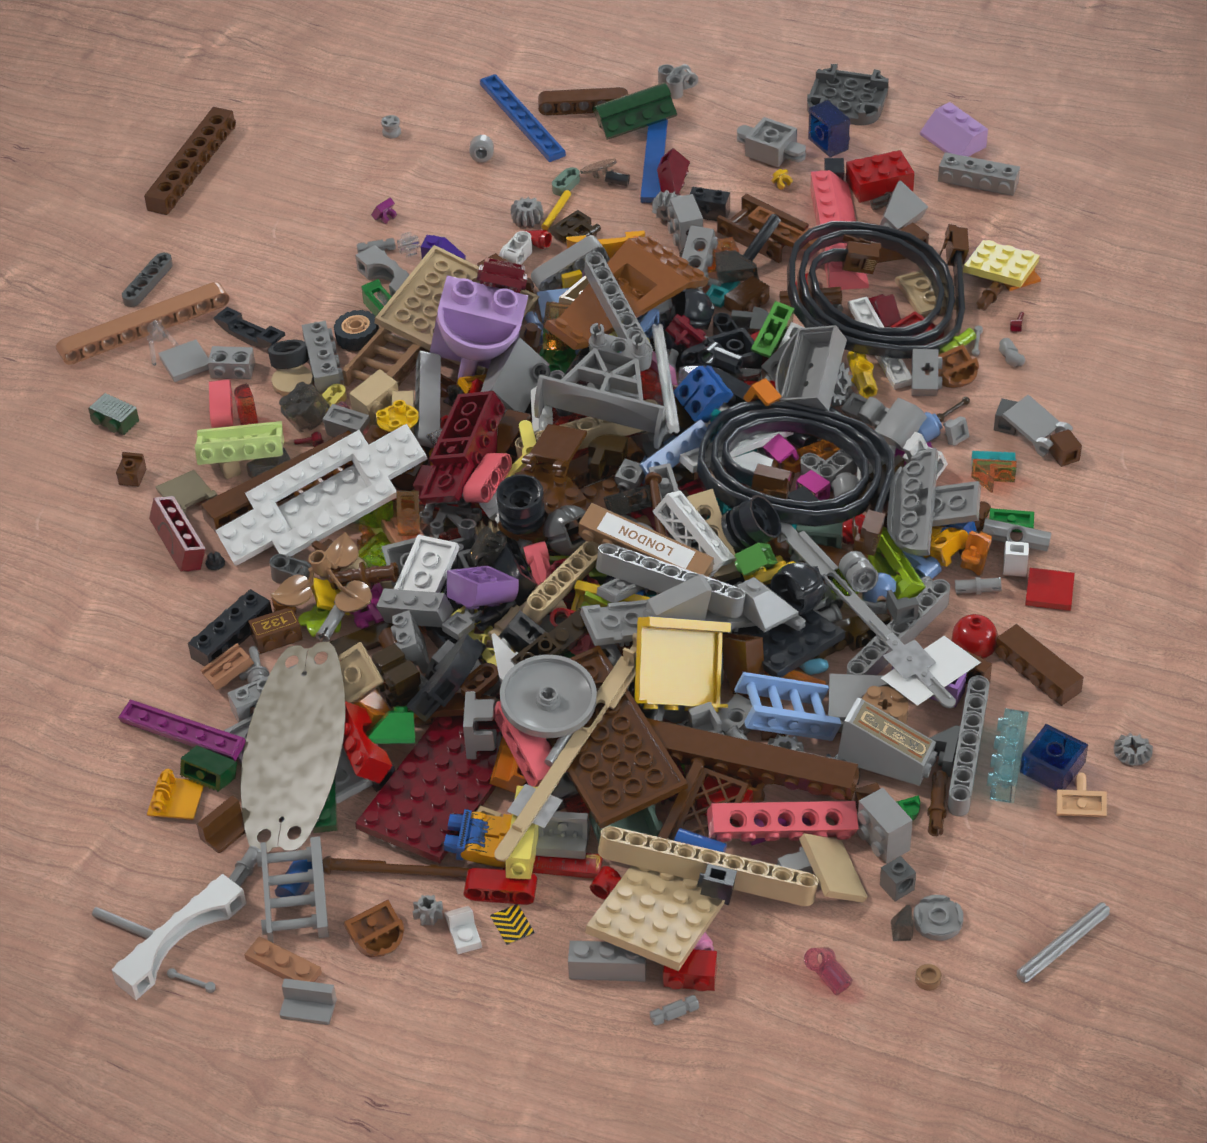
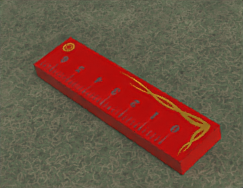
[502,853,603,879]

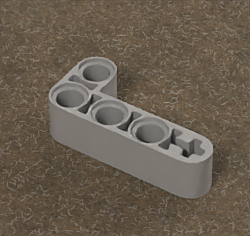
[530,235,610,291]
[800,449,867,492]

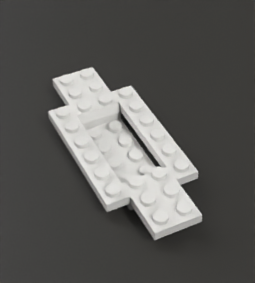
[215,424,428,566]

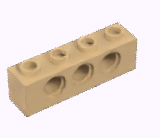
[687,489,741,582]

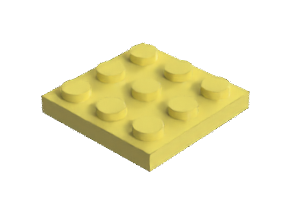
[963,240,1040,288]

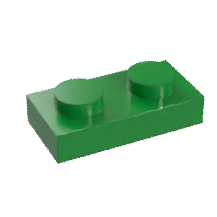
[989,508,1035,533]

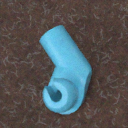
[799,658,829,675]

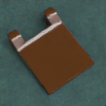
[521,424,587,478]

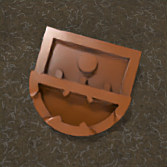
[938,344,979,388]
[343,900,404,957]

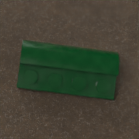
[593,82,677,140]

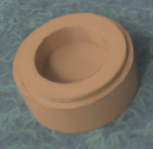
[915,964,942,991]

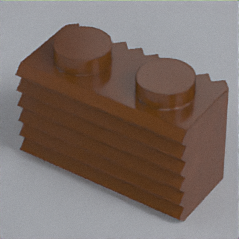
[724,276,770,312]

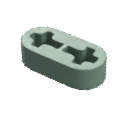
[552,167,580,196]

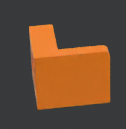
[743,378,782,406]

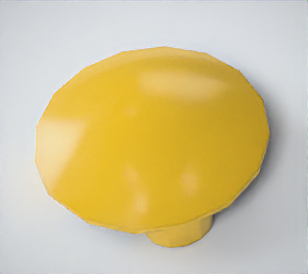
[376,400,419,432]

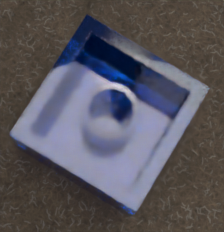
[808,100,850,158]
[1020,724,1088,791]

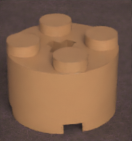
[862,686,909,725]

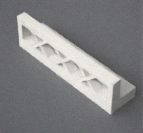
[653,491,735,577]

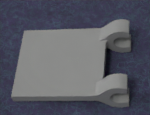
[1002,395,1073,457]

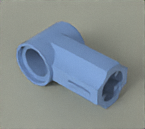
[903,551,942,579]

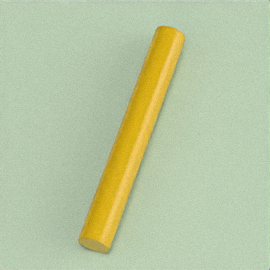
[541,190,571,230]

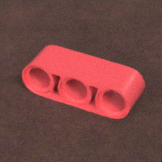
[209,379,233,428]
[463,453,512,503]

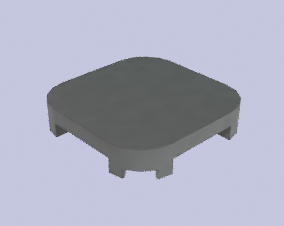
[807,64,889,125]

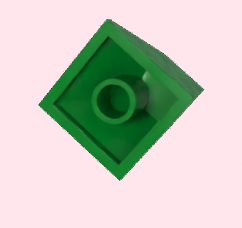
[366,706,415,744]

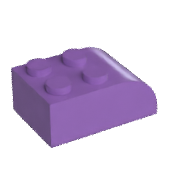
[447,566,519,609]

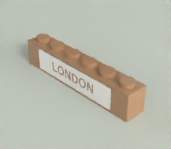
[579,503,714,577]

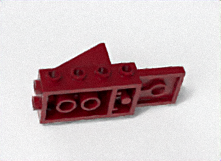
[476,257,528,293]
[419,391,505,504]

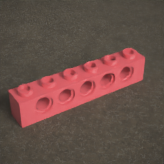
[707,801,858,842]

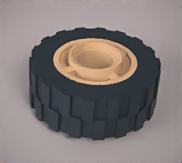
[334,310,379,351]

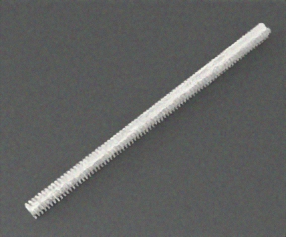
[652,324,680,434]

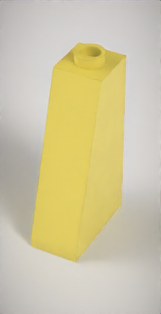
[505,786,539,879]

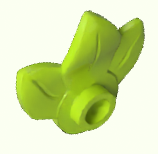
[298,604,342,637]

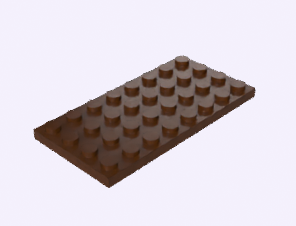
[546,645,688,829]

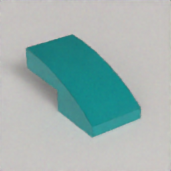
[706,274,741,308]

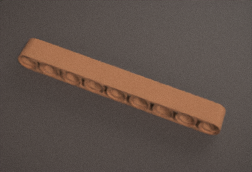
[56,282,230,365]

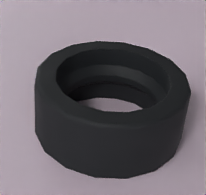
[268,339,309,369]

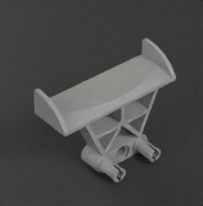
[534,323,666,449]

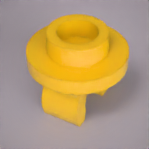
[771,169,793,190]

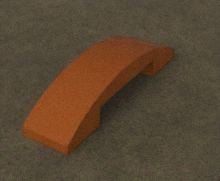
[748,206,818,249]

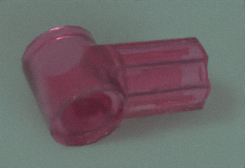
[804,947,853,995]

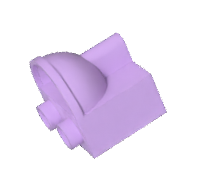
[430,275,529,379]

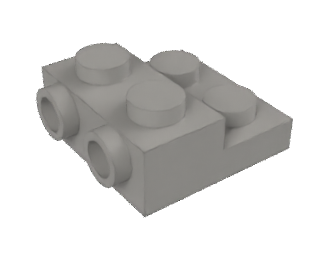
[391,610,430,674]

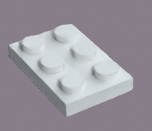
[394,535,460,593]

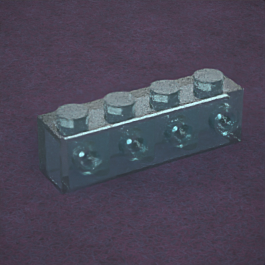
[987,708,1029,803]

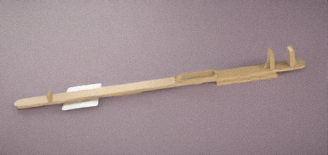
[494,633,637,861]

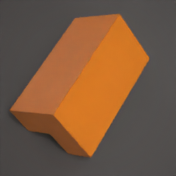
[489,735,526,793]

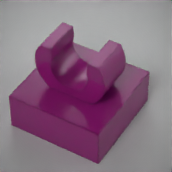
[371,197,397,224]

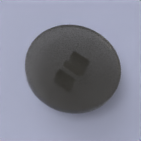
[580,159,617,179]

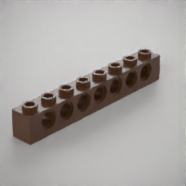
[144,107,236,215]

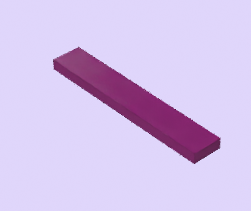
[118,699,246,761]

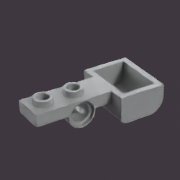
[841,393,927,451]

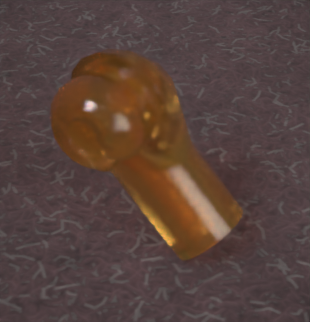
[357,522,376,550]

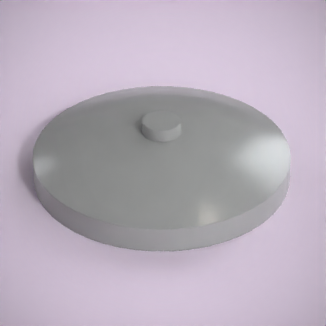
[500,655,597,738]

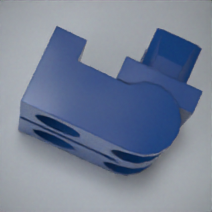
[673,366,733,423]

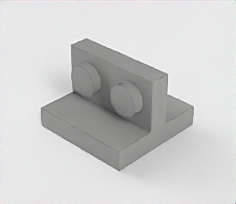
[536,811,591,859]

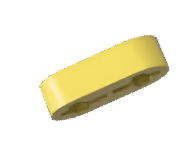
[316,384,347,417]

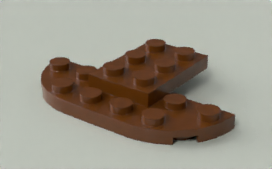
[498,463,619,544]

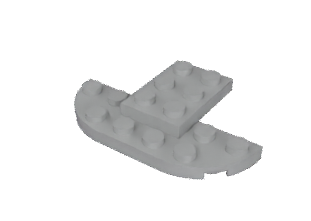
[887,448,981,556]

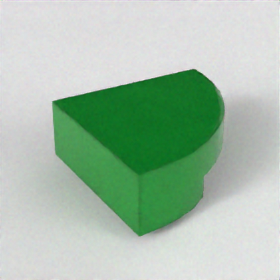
[896,795,921,821]

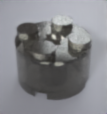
[279,382,330,432]

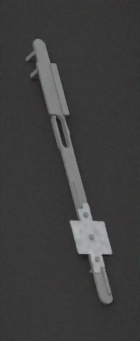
[777,522,956,708]

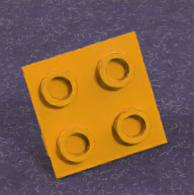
[147,769,204,820]

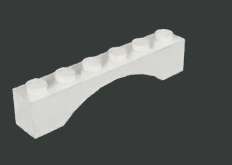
[112,874,246,1000]

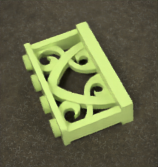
[195,421,284,465]

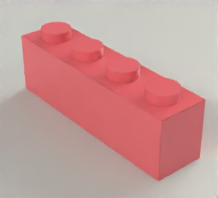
[493,701,560,787]

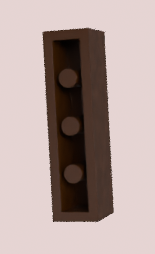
[995,624,1084,706]

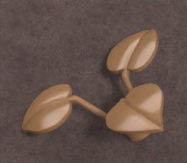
[271,532,372,613]

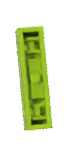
[868,526,926,599]

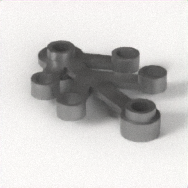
[419,498,482,539]

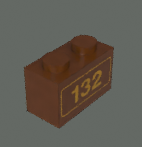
[249,607,303,654]

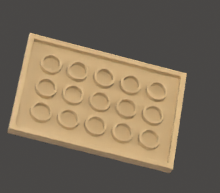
[585,865,725,971]

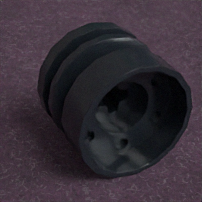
[496,474,545,535]
[721,495,781,552]

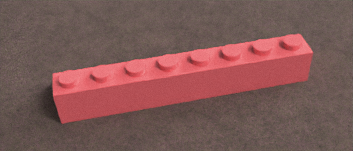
[810,170,869,290]

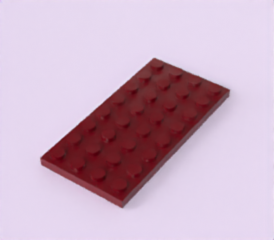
[355,716,502,864]

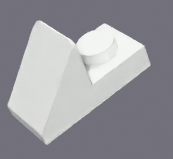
[444,906,482,954]

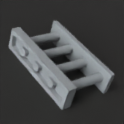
[257,836,329,943]

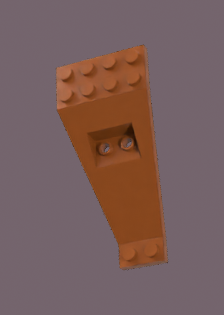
[544,235,710,350]

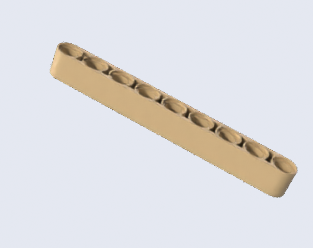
[598,826,818,906]

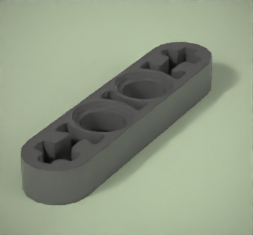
[122,252,173,307]

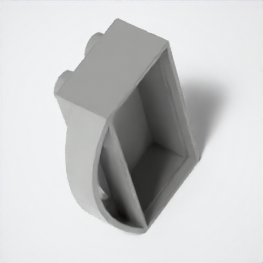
[775,325,847,411]

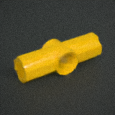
[847,352,878,399]

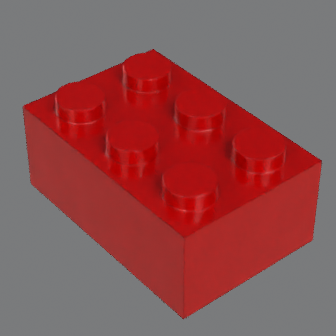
[846,150,915,203]

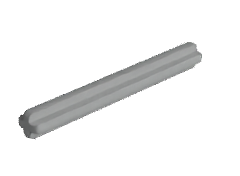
[1016,902,1110,983]

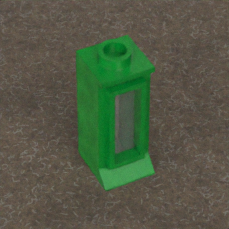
[361,279,392,317]

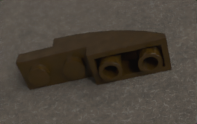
[511,608,589,665]
[810,614,891,660]

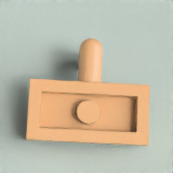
[1056,772,1107,817]

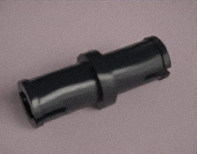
[475,600,517,631]

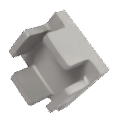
[463,691,497,759]

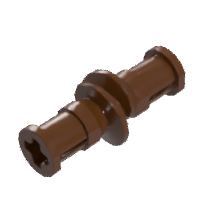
[329,562,399,590]

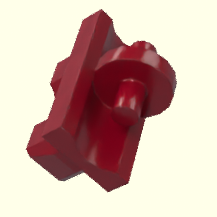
[665,314,706,349]

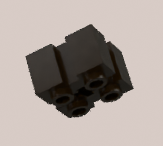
[371,643,421,710]

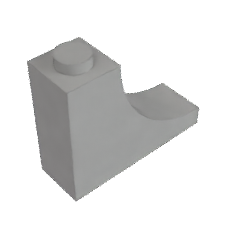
[828,674,892,733]

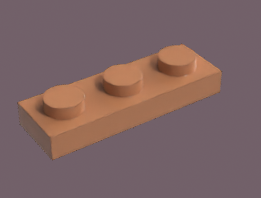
[244,936,322,982]

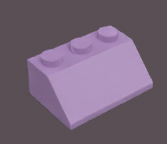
[920,102,988,157]

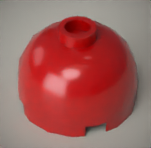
[951,614,998,659]

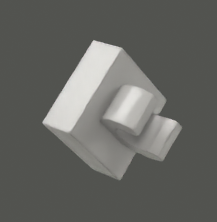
[943,416,970,446]

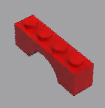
[342,701,393,784]

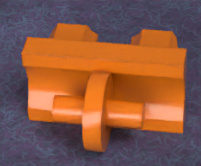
[960,531,992,576]

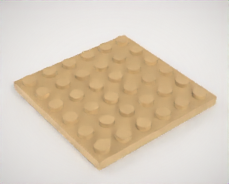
[374,245,539,375]

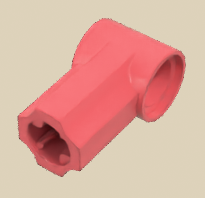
[523,541,550,587]

